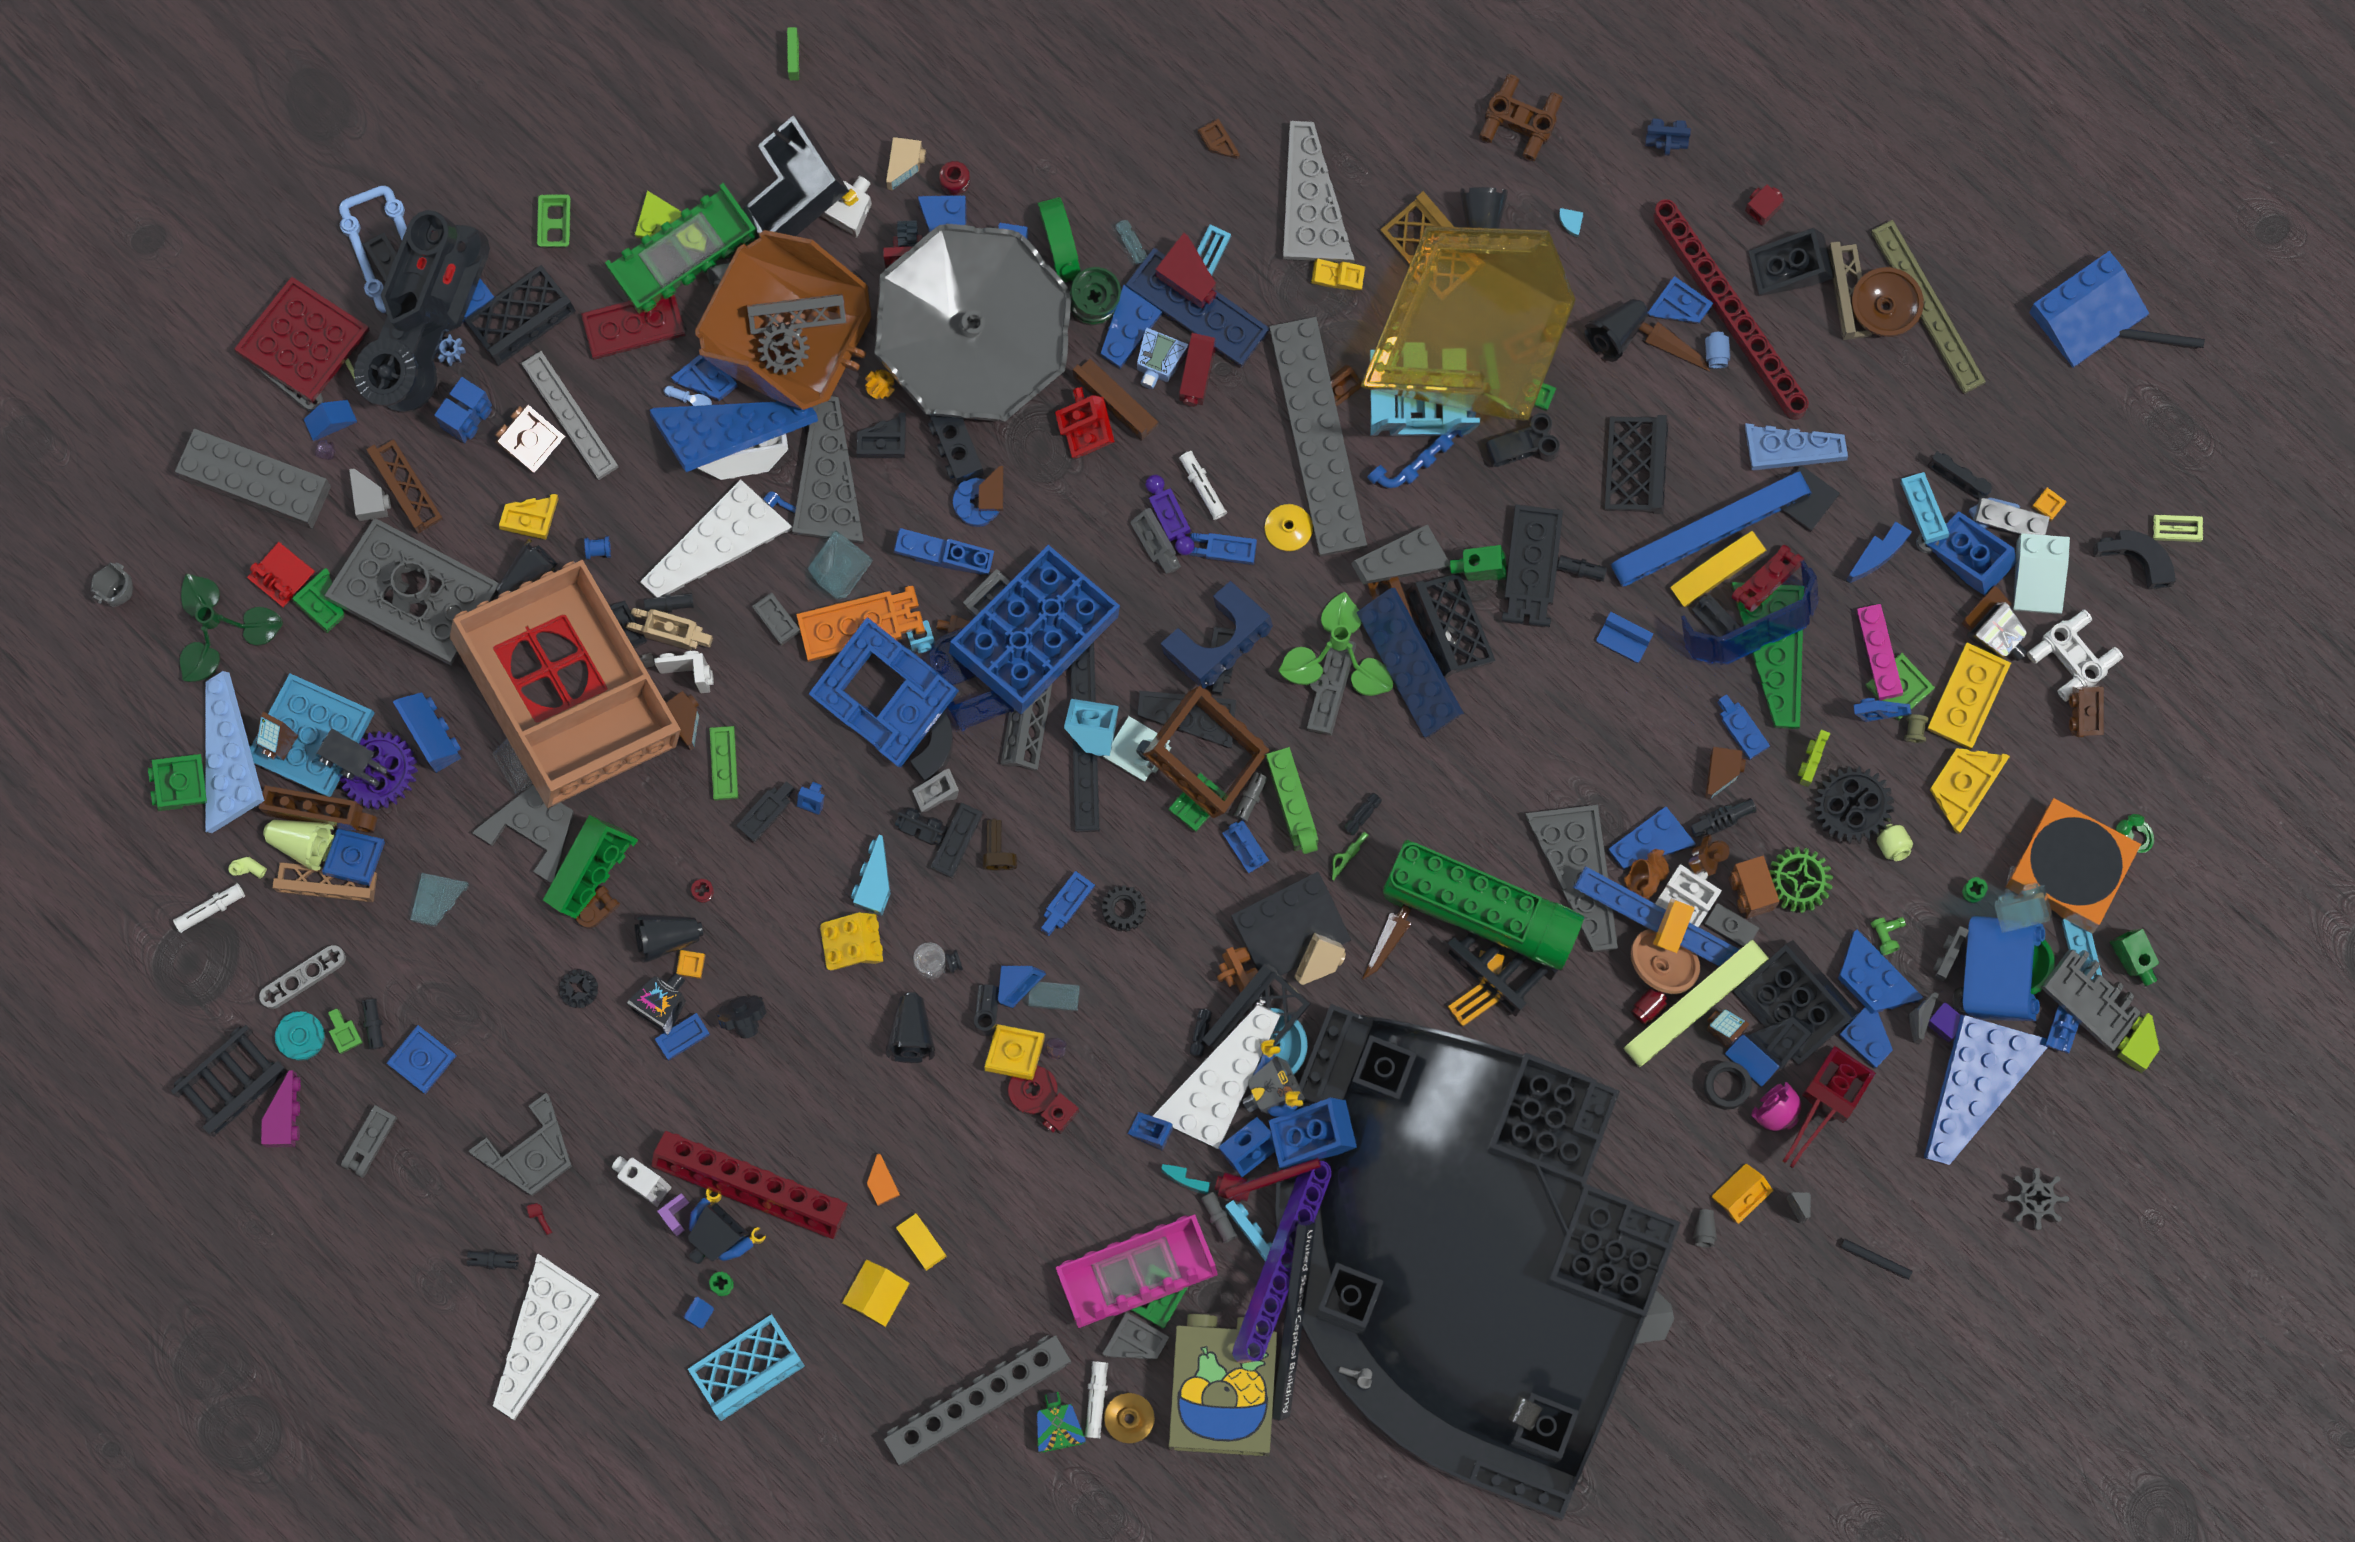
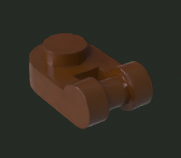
[576,886,620,929]

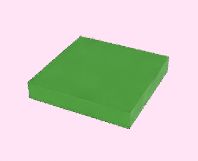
[1866,653,1935,721]

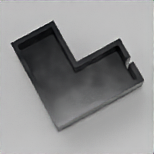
[743,115,849,236]

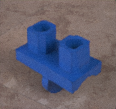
[2045,1004,2079,1054]

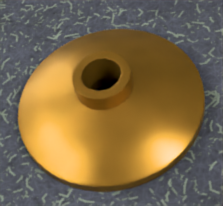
[1104,1393,1154,1443]

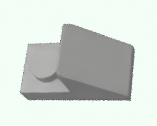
[912,769,959,812]

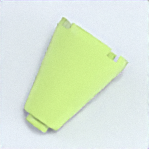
[263,820,335,871]

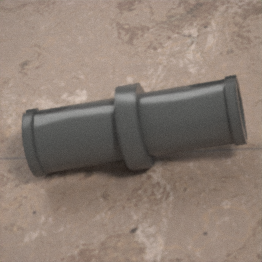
[1233,772,1268,822]
[1201,1192,1237,1243]

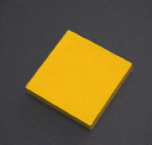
[985,1024,1045,1080]

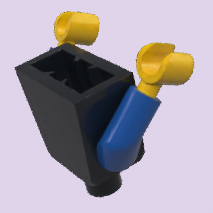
[688,1189,766,1264]

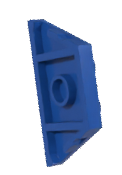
[1838,929,1923,1014]

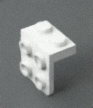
[654,651,714,693]

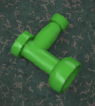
[1871,917,1906,956]

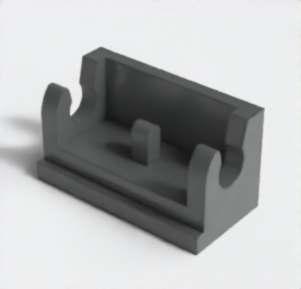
[963,569,1010,618]

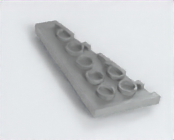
[1283,121,1354,263]

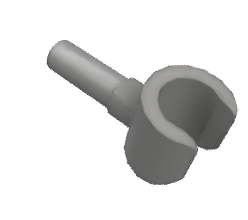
[1339,1367,1372,1388]

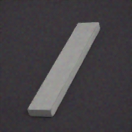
[521,351,619,480]

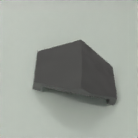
[1908,992,1939,1045]
[1635,1291,1674,1344]

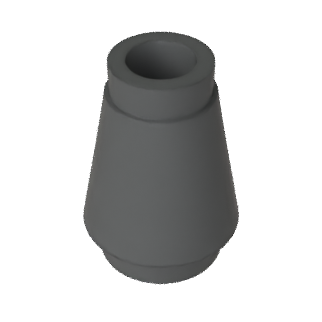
[1692,1209,1717,1248]

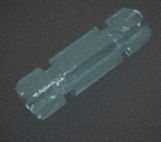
[1116,220,1147,264]

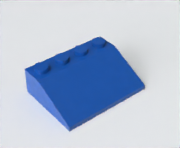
[2029,251,2150,368]

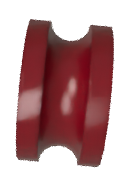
[691,879,714,903]

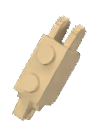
[626,608,713,651]

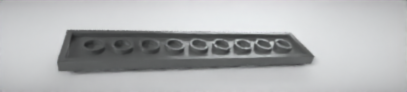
[1270,317,1367,557]

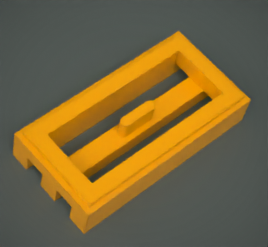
[1448,984,1498,1027]

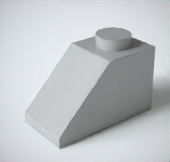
[349,469,391,521]

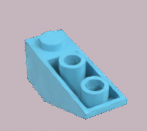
[851,835,891,916]

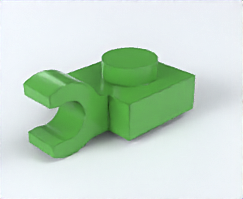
[328,1008,363,1054]

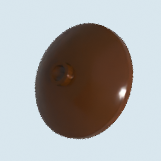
[1852,267,1924,337]

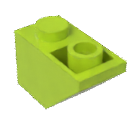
[2117,1013,2160,1073]

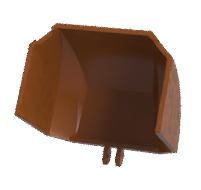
[695,230,871,410]

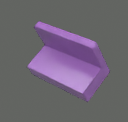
[658,1193,689,1236]

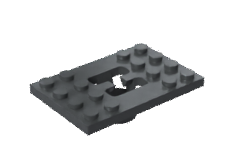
[325,518,500,665]

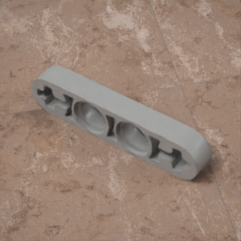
[259,945,346,1009]

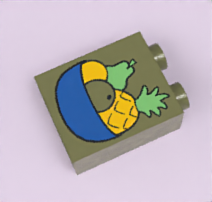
[1169,1314,1277,1456]

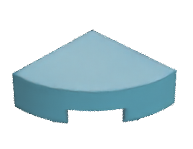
[1559,208,1583,237]

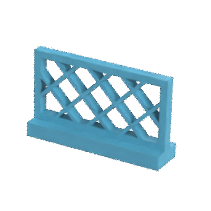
[688,1314,805,1421]

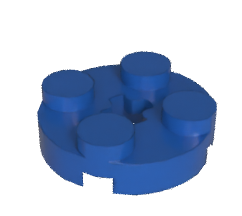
[953,478,1000,527]

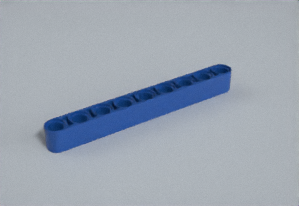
[1611,472,1812,587]

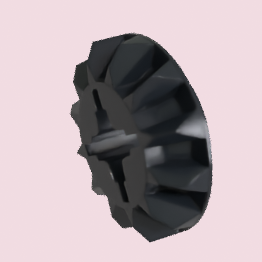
[559,969,598,1008]

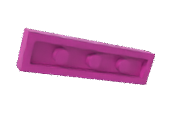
[1857,604,1903,701]

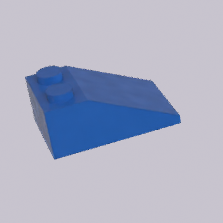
[1927,511,2017,596]
[1269,1098,1357,1168]

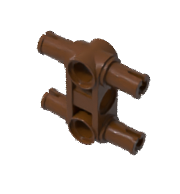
[1479,74,1563,162]

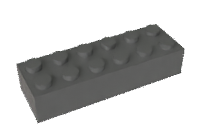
[175,429,331,529]

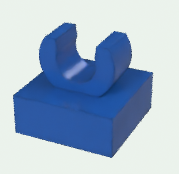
[797,782,824,815]

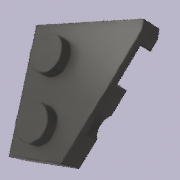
[1933,926,1969,982]
[1103,1312,1170,1360]

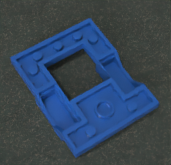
[809,617,959,768]

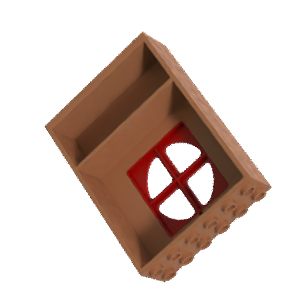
[450,560,681,808]

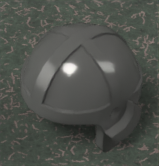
[91,562,133,607]

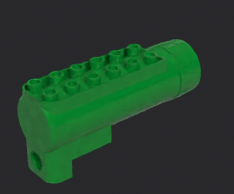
[1383,840,1585,971]

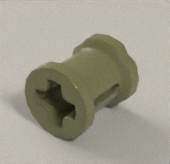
[1904,714,1928,743]

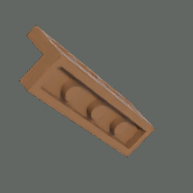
[273,863,377,902]

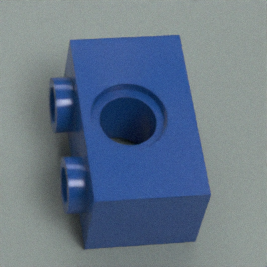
[1218,1117,1275,1177]

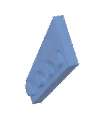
[1745,423,1848,470]

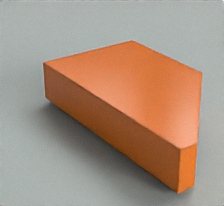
[867,1154,900,1206]

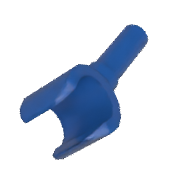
[763,492,796,513]

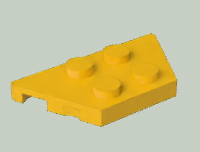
[1930,748,2010,834]

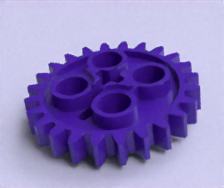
[340,731,418,810]

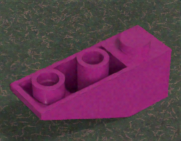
[261,1070,301,1147]

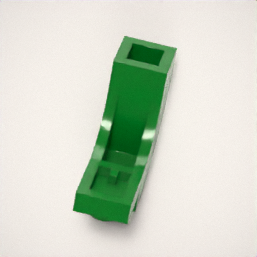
[1038,197,1081,283]

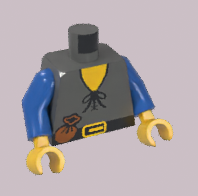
[1243,1039,1306,1117]

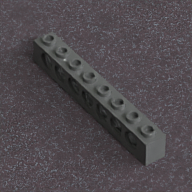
[884,1335,1071,1467]

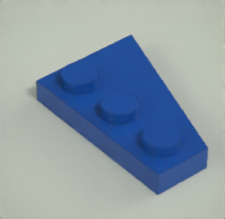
[1608,806,1696,870]

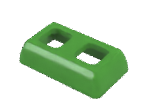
[537,195,570,247]

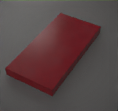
[581,294,686,360]

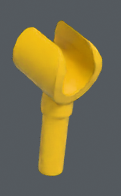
[841,188,859,206]

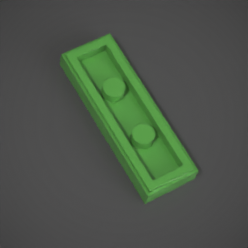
[710,726,739,801]

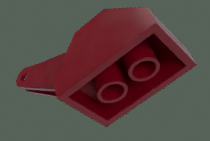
[1782,1046,1876,1168]

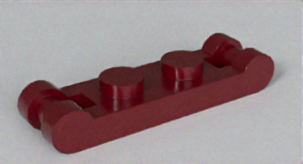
[1731,545,1804,612]

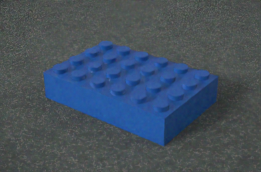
[949,545,1120,714]

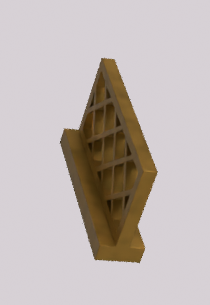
[1380,191,1486,301]

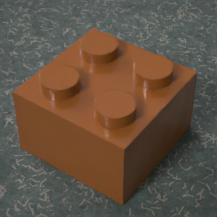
[1729,855,1780,919]

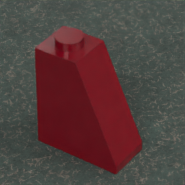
[1156,233,1217,309]
[1179,333,1215,407]

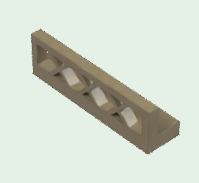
[1828,241,1872,340]

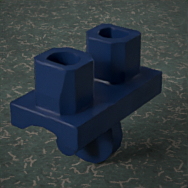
[1645,119,1691,156]

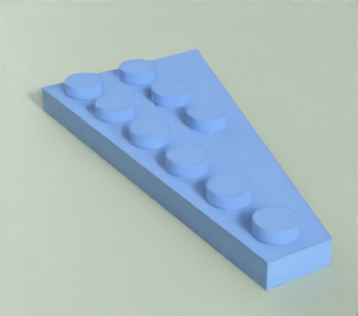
[206,671,264,833]

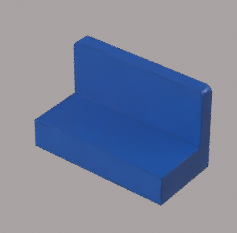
[1596,611,1653,663]

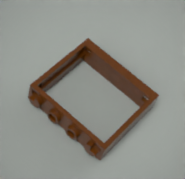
[1143,686,1269,818]

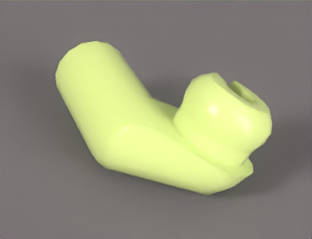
[228,857,267,879]

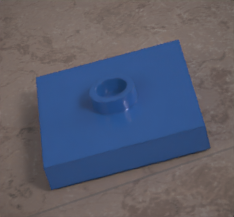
[322,829,385,886]
[387,1025,456,1094]

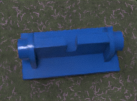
[1222,820,1269,874]

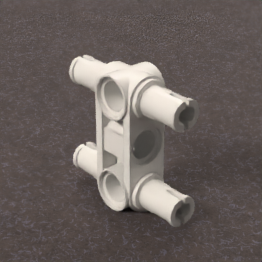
[2027,609,2123,701]

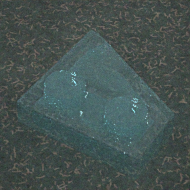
[410,873,469,926]

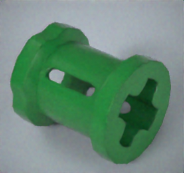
[1962,877,1988,903]
[709,1272,734,1296]

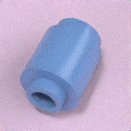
[1705,332,1730,369]

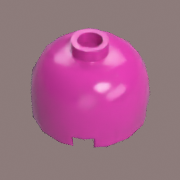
[1752,1082,1802,1131]

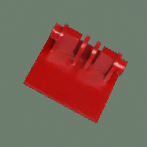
[247,542,315,608]

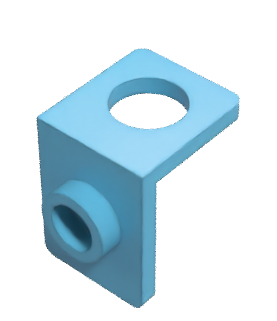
[907,620,936,653]

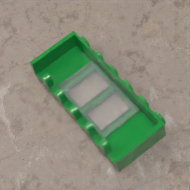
[605,183,757,314]

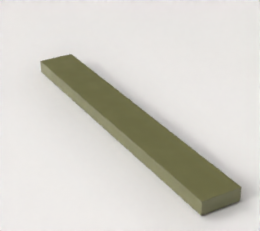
[1871,220,1986,394]

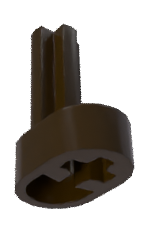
[983,819,1017,871]

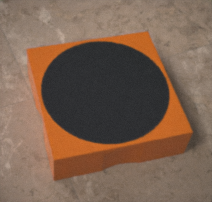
[2005,798,2141,934]

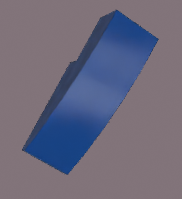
[1846,521,1912,583]

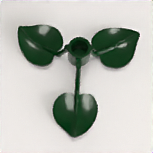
[180,574,283,682]

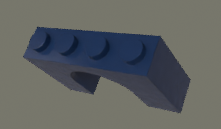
[1161,581,1273,689]

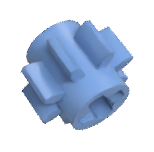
[436,334,466,366]

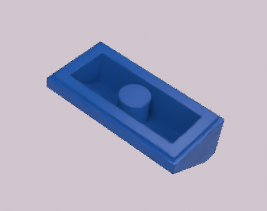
[1725,1034,1779,1087]

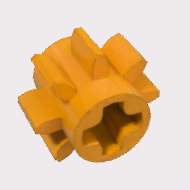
[865,369,895,399]

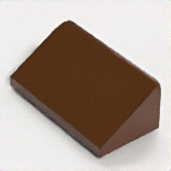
[1330,365,1364,407]
[1961,586,2011,631]

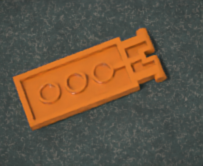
[796,586,925,662]

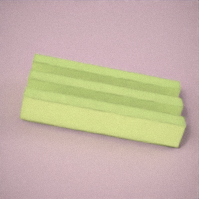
[2153,515,2203,542]

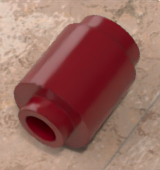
[1631,988,1667,1025]
[1214,1172,1250,1202]

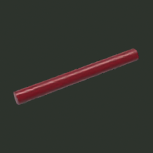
[1225,1158,1321,1199]

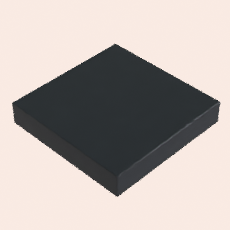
[1780,465,1840,532]

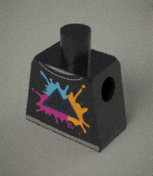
[627,972,686,1035]

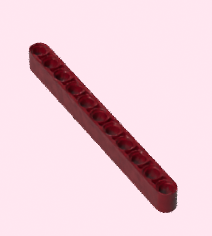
[1653,199,1809,420]

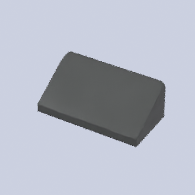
[1786,1192,1811,1224]

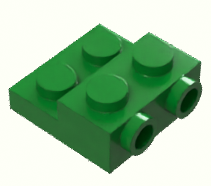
[148,754,207,811]

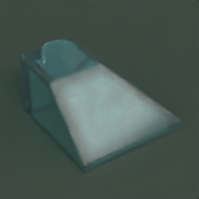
[808,530,873,599]

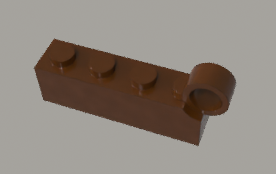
[259,785,377,833]

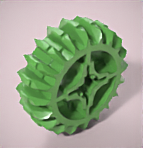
[1769,847,1833,913]

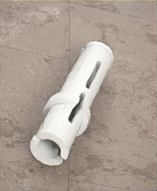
[1179,451,1227,520]
[173,883,245,933]
[1085,1362,1108,1438]

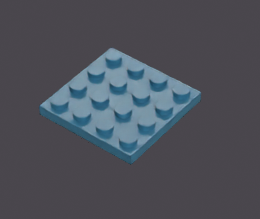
[250,674,375,797]

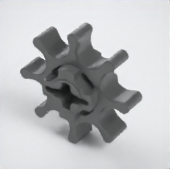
[2005,1168,2069,1231]

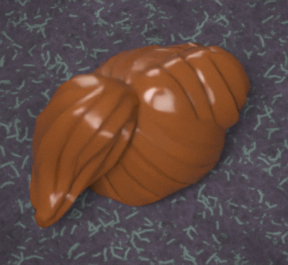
[1624,849,1670,900]

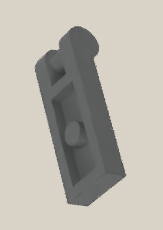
[341,1105,397,1178]

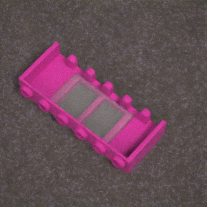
[1055,1215,1218,1328]

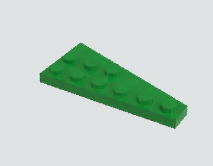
[1731,582,1804,729]

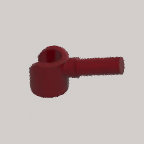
[527,1203,552,1235]

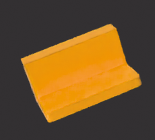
[1653,898,1695,953]
[1712,1164,1774,1224]

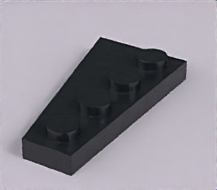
[1137,691,1236,748]

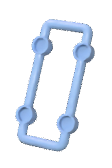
[339,185,407,313]

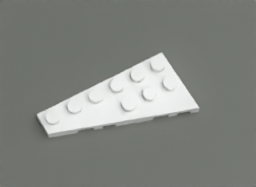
[640,480,793,598]
[1153,1004,1281,1149]
[493,1254,600,1420]

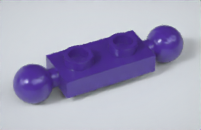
[1146,475,1194,555]

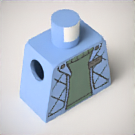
[1137,328,1188,389]

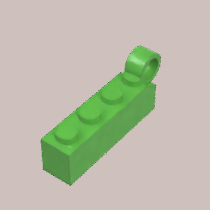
[1266,747,1318,855]

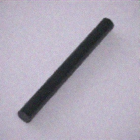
[2118,329,2205,348]

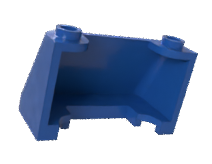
[1963,916,2045,1021]

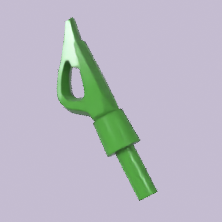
[1332,832,1368,882]

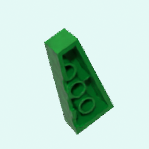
[543,815,639,918]

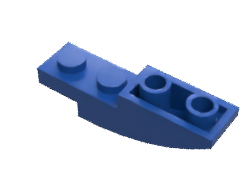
[893,528,994,575]

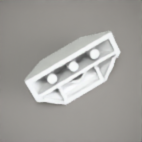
[698,434,788,480]

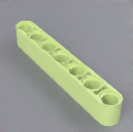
[1623,940,1769,1067]

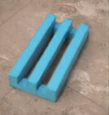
[1197,225,1231,276]

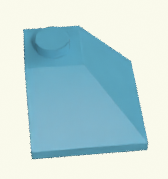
[1064,699,1119,756]

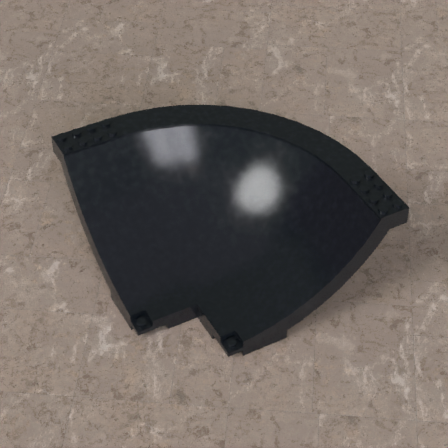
[1275,1004,1681,1521]

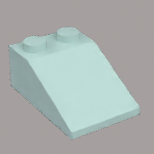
[2013,533,2070,614]

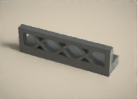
[747,294,846,334]
[1000,684,1052,771]

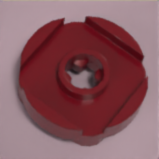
[1008,1065,1058,1115]

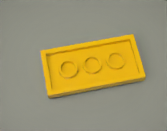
[1927,643,2011,750]

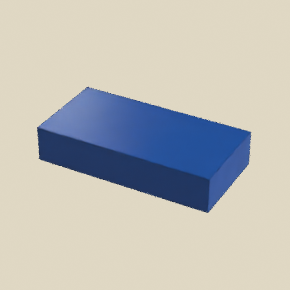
[655,1013,710,1061]

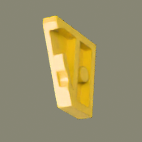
[499,494,558,539]

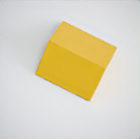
[842,1260,910,1327]

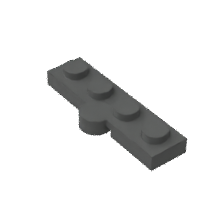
[1307,641,1357,736]

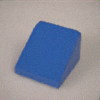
[684,1297,714,1329]

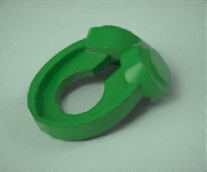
[2116,814,2154,853]

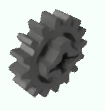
[757,322,810,375]

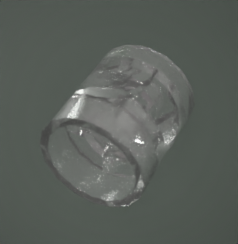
[913,942,947,979]

